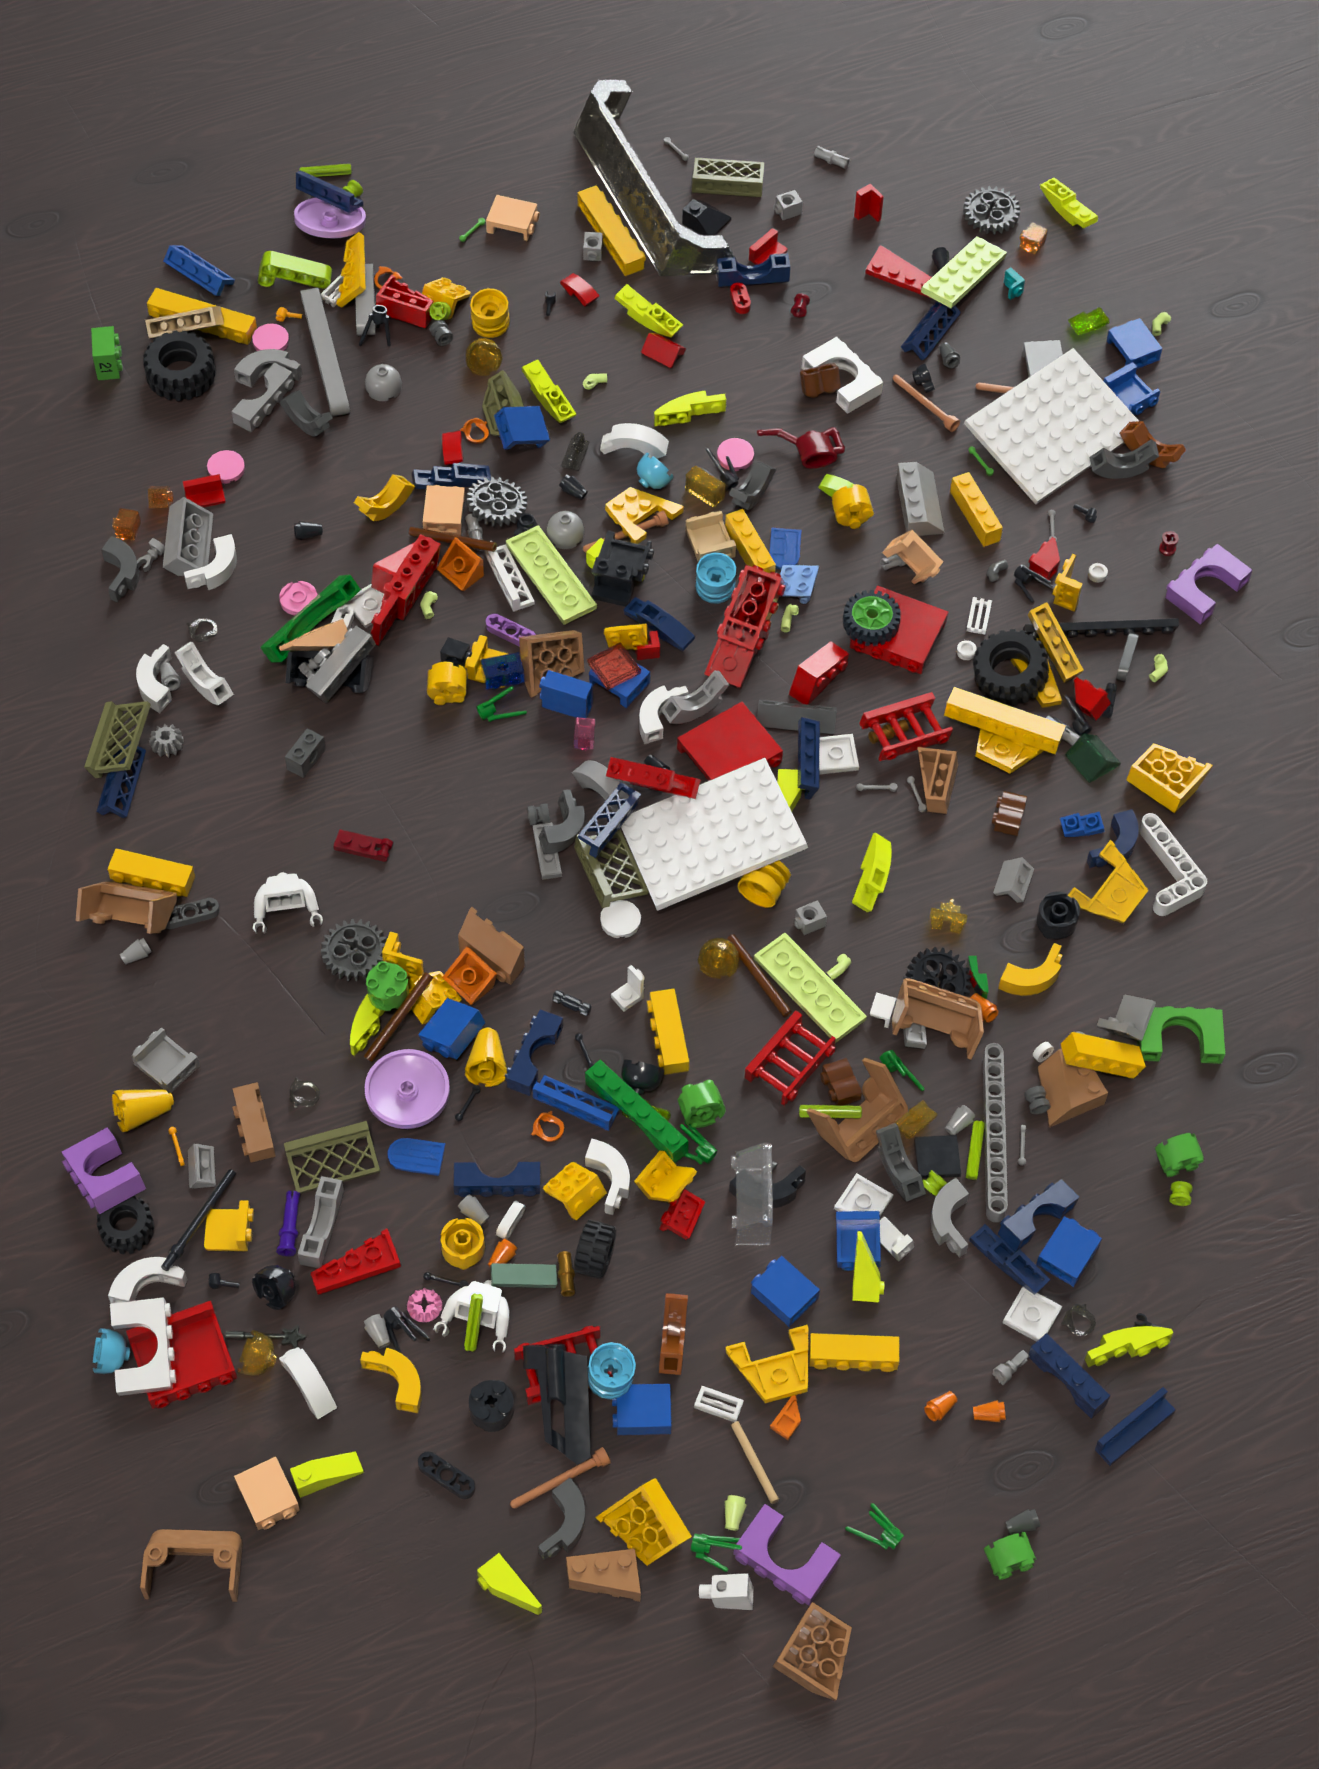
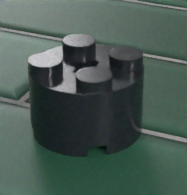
[1036,891,1080,939]
[469,1380,514,1432]

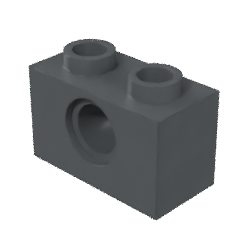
[285,728,325,778]

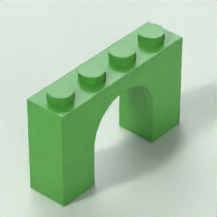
[1137,1006,1225,1064]

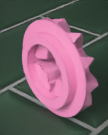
[407,1288,442,1322]

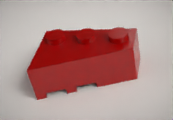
[376,274,433,328]
[789,641,849,705]

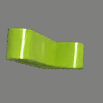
[258,251,332,289]

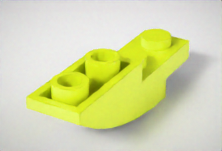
[1040,178,1098,228]
[614,284,683,338]
[522,360,576,423]
[654,391,726,426]
[852,833,892,912]
[350,994,385,1056]
[1085,1326,1173,1367]

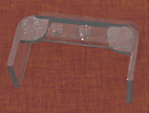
[731,1143,773,1245]

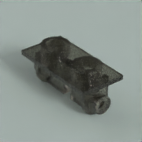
[561,432,589,471]

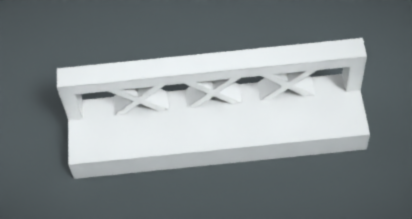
[485,541,534,612]

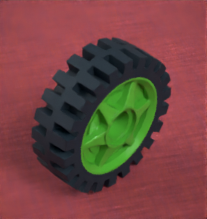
[843,590,901,646]

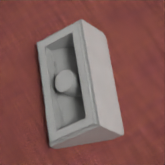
[188,1144,216,1188]

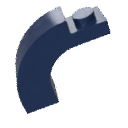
[1087,809,1139,869]

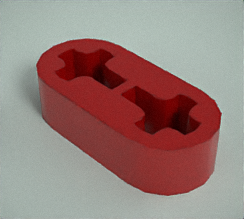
[730,283,751,314]

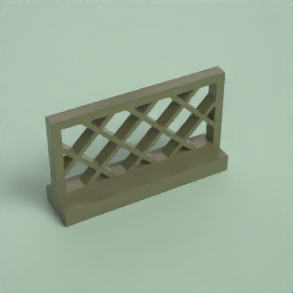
[692,158,764,197]
[84,701,151,778]
[574,830,649,908]
[284,1121,380,1194]

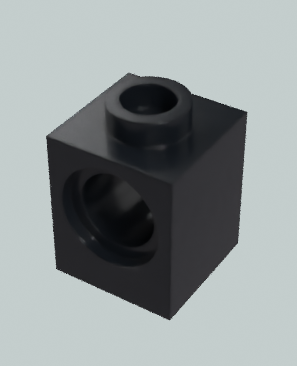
[440,637,472,667]

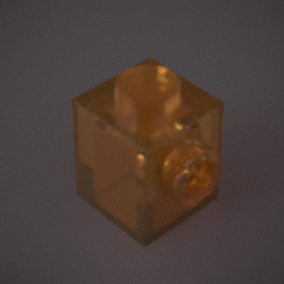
[1019,222,1048,255]
[148,486,173,508]
[112,508,141,540]

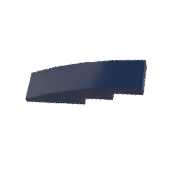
[412,463,491,489]
[969,1224,1050,1295]

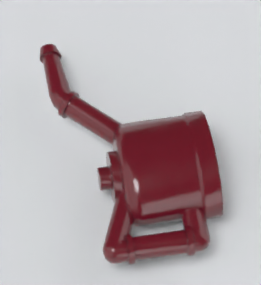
[757,427,845,468]

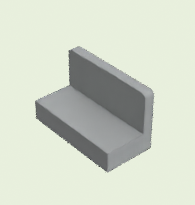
[993,857,1034,903]

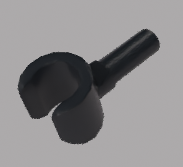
[545,291,556,316]
[1073,504,1097,523]
[208,1273,239,1289]
[1134,1313,1160,1327]

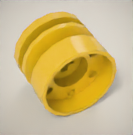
[470,288,510,338]
[738,860,791,908]

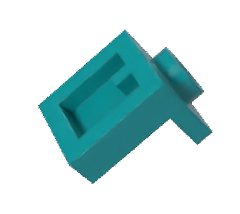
[1004,267,1025,300]

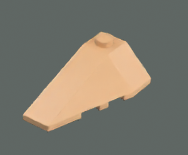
[279,619,348,651]

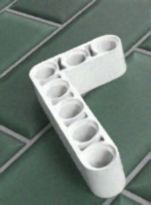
[1139,813,1207,916]

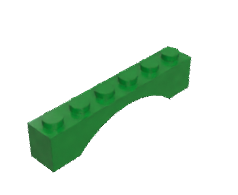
[260,575,361,663]
[585,1060,688,1163]

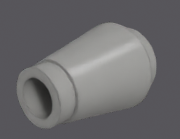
[160,662,181,691]
[119,938,152,965]
[945,1105,975,1135]
[458,1194,490,1226]
[364,1314,391,1349]

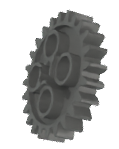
[963,186,1021,234]
[466,477,527,526]
[321,919,386,981]

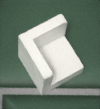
[870,993,896,1028]

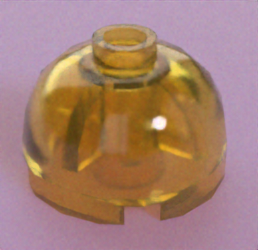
[465,338,502,376]
[697,938,739,979]
[238,1330,277,1376]

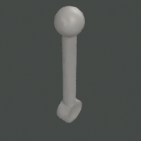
[664,137,689,161]
[1048,510,1057,540]
[907,776,927,812]
[856,783,898,792]
[1018,1125,1026,1166]

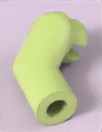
[1152,312,1171,336]
[583,373,607,390]
[420,591,438,619]
[781,604,799,632]
[1149,654,1168,682]
[827,954,851,980]

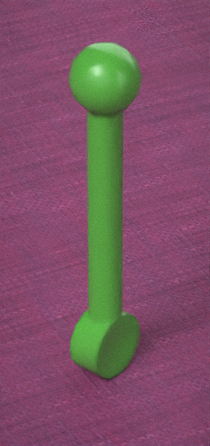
[459,218,485,242]
[968,446,994,476]

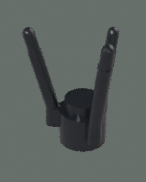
[359,305,391,346]
[701,448,739,491]
[1014,564,1055,602]
[1053,695,1092,738]
[383,1307,430,1353]

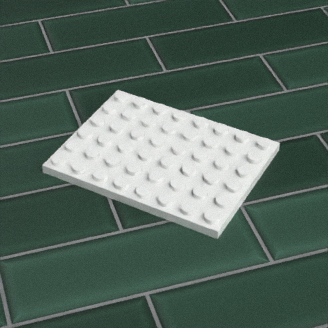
[964,348,1139,504]
[621,758,808,911]

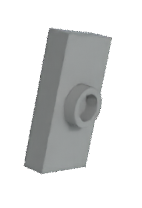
[903,1023,927,1049]

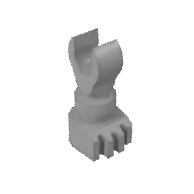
[137,538,165,572]
[298,648,331,678]
[993,1350,1030,1385]

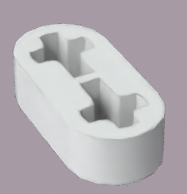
[331,604,354,630]
[496,1201,526,1239]

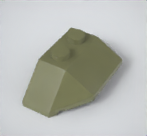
[482,370,524,436]

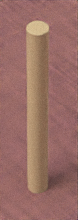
[731,1421,779,1504]

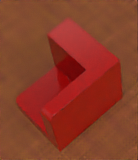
[635,631,660,660]

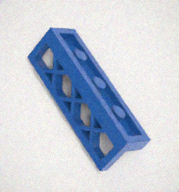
[163,245,235,296]
[533,1075,620,1131]

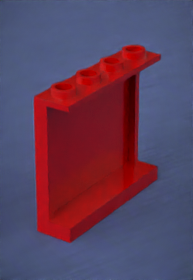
[850,586,948,674]
[677,702,783,781]
[126,1300,237,1409]

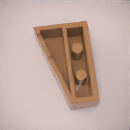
[918,747,958,814]
[233,1082,275,1162]
[566,1549,641,1602]

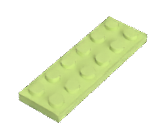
[921,237,1007,308]
[506,525,597,625]
[754,933,867,1043]

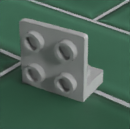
[1097,995,1156,1041]

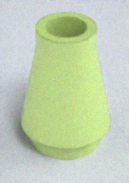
[725,1495,747,1531]

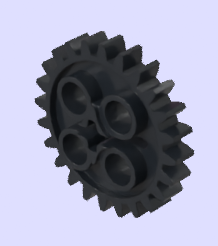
[905,947,972,996]

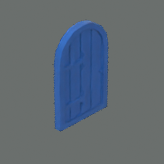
[769,528,801,570]
[388,1138,445,1176]

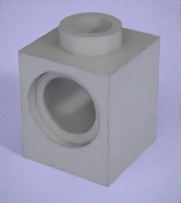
[774,190,803,220]
[583,232,603,261]
[794,900,827,935]

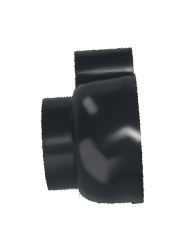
[912,364,935,393]
[514,513,537,537]

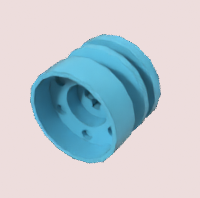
[696,552,736,604]
[588,1342,636,1399]

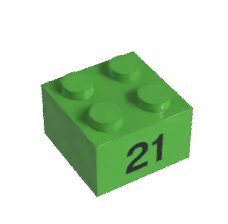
[91,326,123,380]

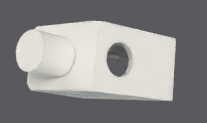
[699,1574,754,1610]

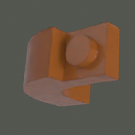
[1119,421,1186,468]
[659,1293,688,1375]

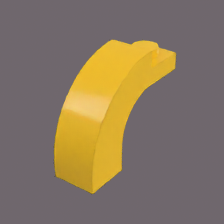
[354,474,415,521]
[998,943,1063,996]
[360,1348,422,1413]

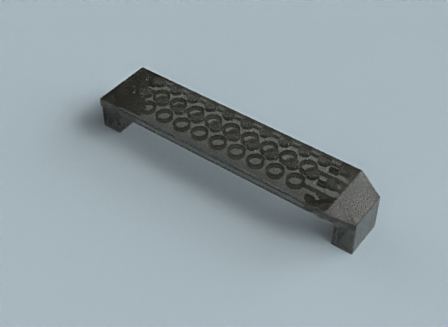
[573,80,729,276]

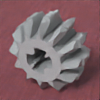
[149,724,184,758]

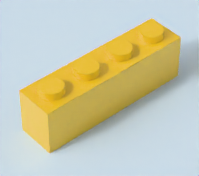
[950,472,1003,547]
[725,509,776,573]
[1028,602,1084,683]
[108,849,195,897]
[646,989,689,1075]
[1061,1032,1146,1079]
[809,1333,899,1372]

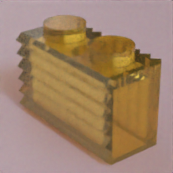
[685,465,726,507]

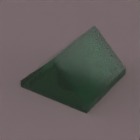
[1065,734,1121,783]

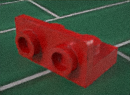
[659,1189,705,1240]

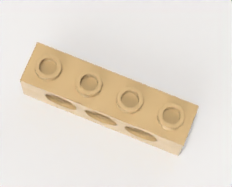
[145,306,224,338]

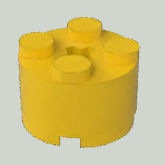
[832,484,874,529]
[427,662,467,705]
[441,1218,485,1270]

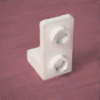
[611,965,644,1012]
[880,1217,914,1262]

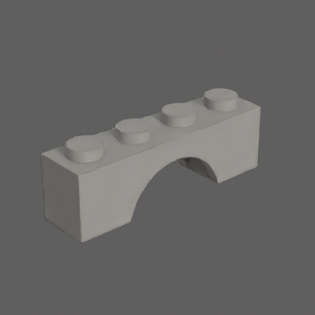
[231,363,294,432]
[298,1176,344,1268]

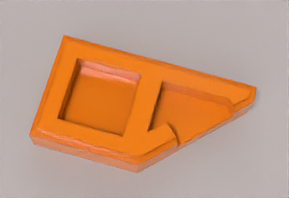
[770,1395,801,1440]

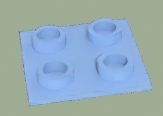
[780,565,819,604]

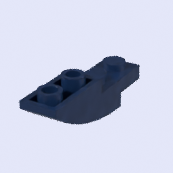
[623,597,695,651]

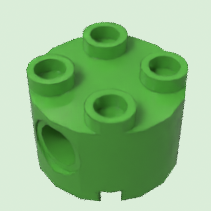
[366,961,409,1011]
[678,1080,726,1128]
[1155,1133,1204,1177]
[984,1532,1037,1580]

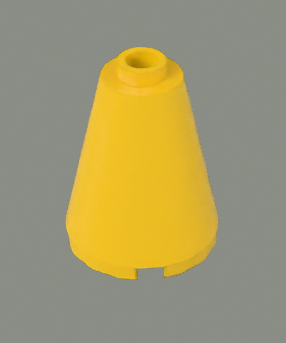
[465,1028,507,1087]
[112,1090,174,1132]

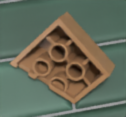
[519,630,584,698]
[458,907,525,985]
[1038,1048,1108,1128]
[773,1602,852,1701]

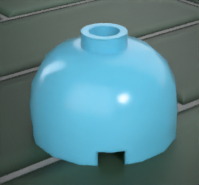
[637,453,674,489]
[93,1328,130,1374]

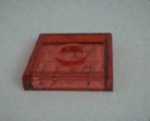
[587,642,641,690]

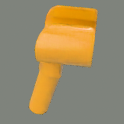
[276,307,302,322]

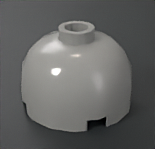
[365,364,402,401]
[547,511,584,549]

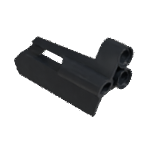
[523,1344,590,1465]

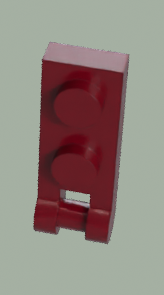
[334,829,393,862]

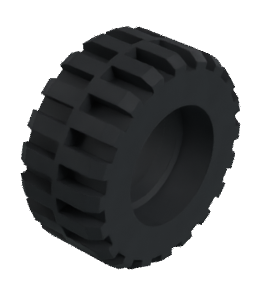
[143,330,216,401]
[973,629,1049,706]

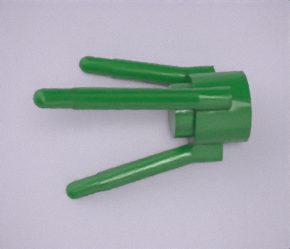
[476,686,527,722]
[880,1050,924,1091]
[680,1120,718,1165]
[845,1503,904,1550]
[691,1533,742,1572]

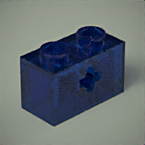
[481,652,524,689]

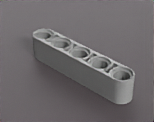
[356,264,375,336]

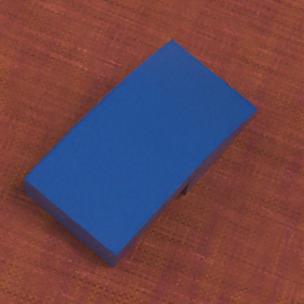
[1060,812,1105,837]

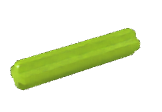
[299,164,352,177]
[799,1105,862,1118]
[966,1120,985,1180]
[464,1293,483,1352]

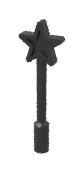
[226,1325,306,1349]

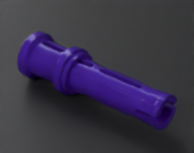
[276,1191,300,1256]

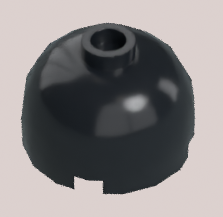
[621,1060,665,1095]
[252,1265,296,1310]

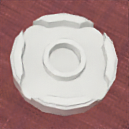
[600,900,641,938]

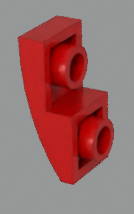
[560,273,600,307]
[442,431,463,465]

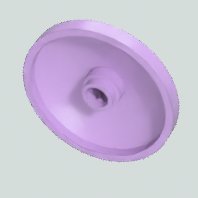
[294,198,366,238]
[365,1049,450,1129]

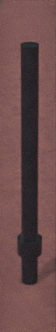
[161,1169,236,1271]

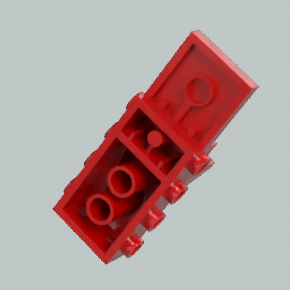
[371,534,441,646]
[704,565,786,689]

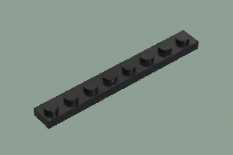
[1023,618,1179,638]

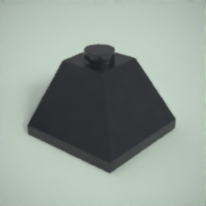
[682,199,731,240]

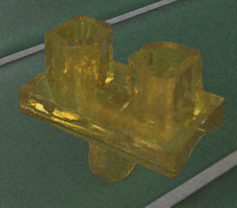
[930,898,968,933]
[895,1100,937,1139]

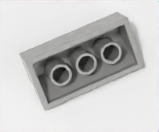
[896,462,944,536]
[163,497,213,576]
[306,626,376,703]

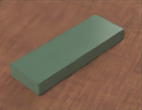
[490,1263,557,1288]

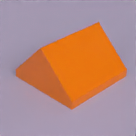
[436,538,484,591]
[442,946,497,1005]

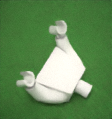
[253,872,323,934]
[434,1280,509,1353]

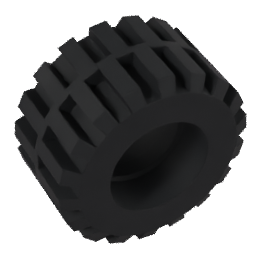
[97,1195,154,1254]
[574,1219,616,1279]

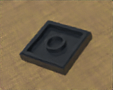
[914,1135,961,1178]

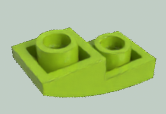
[818,474,855,497]

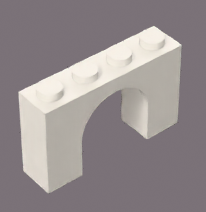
[802,337,883,414]
[110,1298,176,1396]

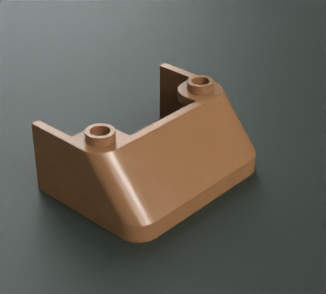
[76,882,177,934]
[892,978,984,1059]
[807,1058,908,1162]
[140,1529,242,1602]

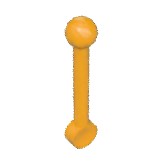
[168,1127,185,1166]

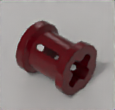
[791,293,810,318]
[1159,531,1179,556]

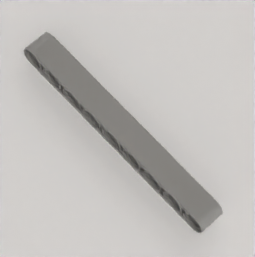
[300,288,350,417]
[982,1043,1008,1223]

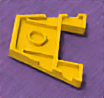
[605,487,684,544]
[975,728,1044,773]
[1068,840,1148,924]
[725,1325,808,1403]

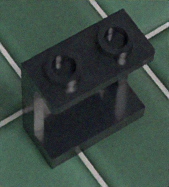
[598,531,654,582]
[591,557,634,607]

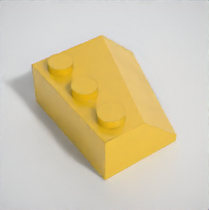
[1126,744,1213,813]
[595,1478,692,1566]

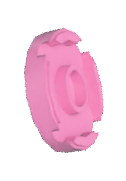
[252,324,289,351]
[717,438,754,471]
[207,450,245,484]
[280,581,318,616]

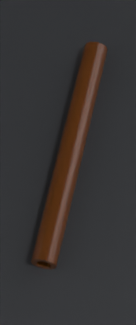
[409,527,497,552]
[726,934,792,1017]
[364,972,433,1062]

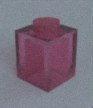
[574,718,595,750]

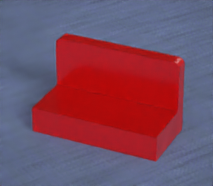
[854,184,884,222]
[749,228,787,265]
[641,333,686,368]
[183,474,226,507]

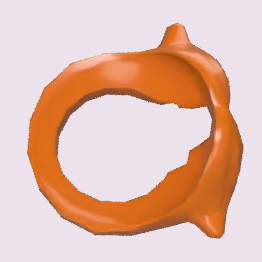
[374,266,402,289]
[460,418,489,444]
[531,1111,564,1142]

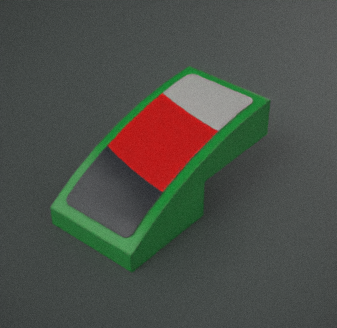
[966,956,989,999]

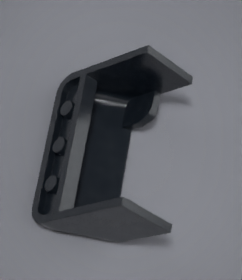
[285,650,374,693]

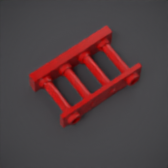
[859,692,953,761]
[606,757,701,799]
[744,1011,836,1106]
[514,1326,613,1405]

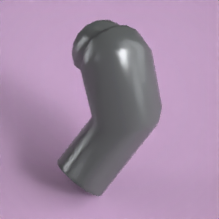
[986,559,1008,582]

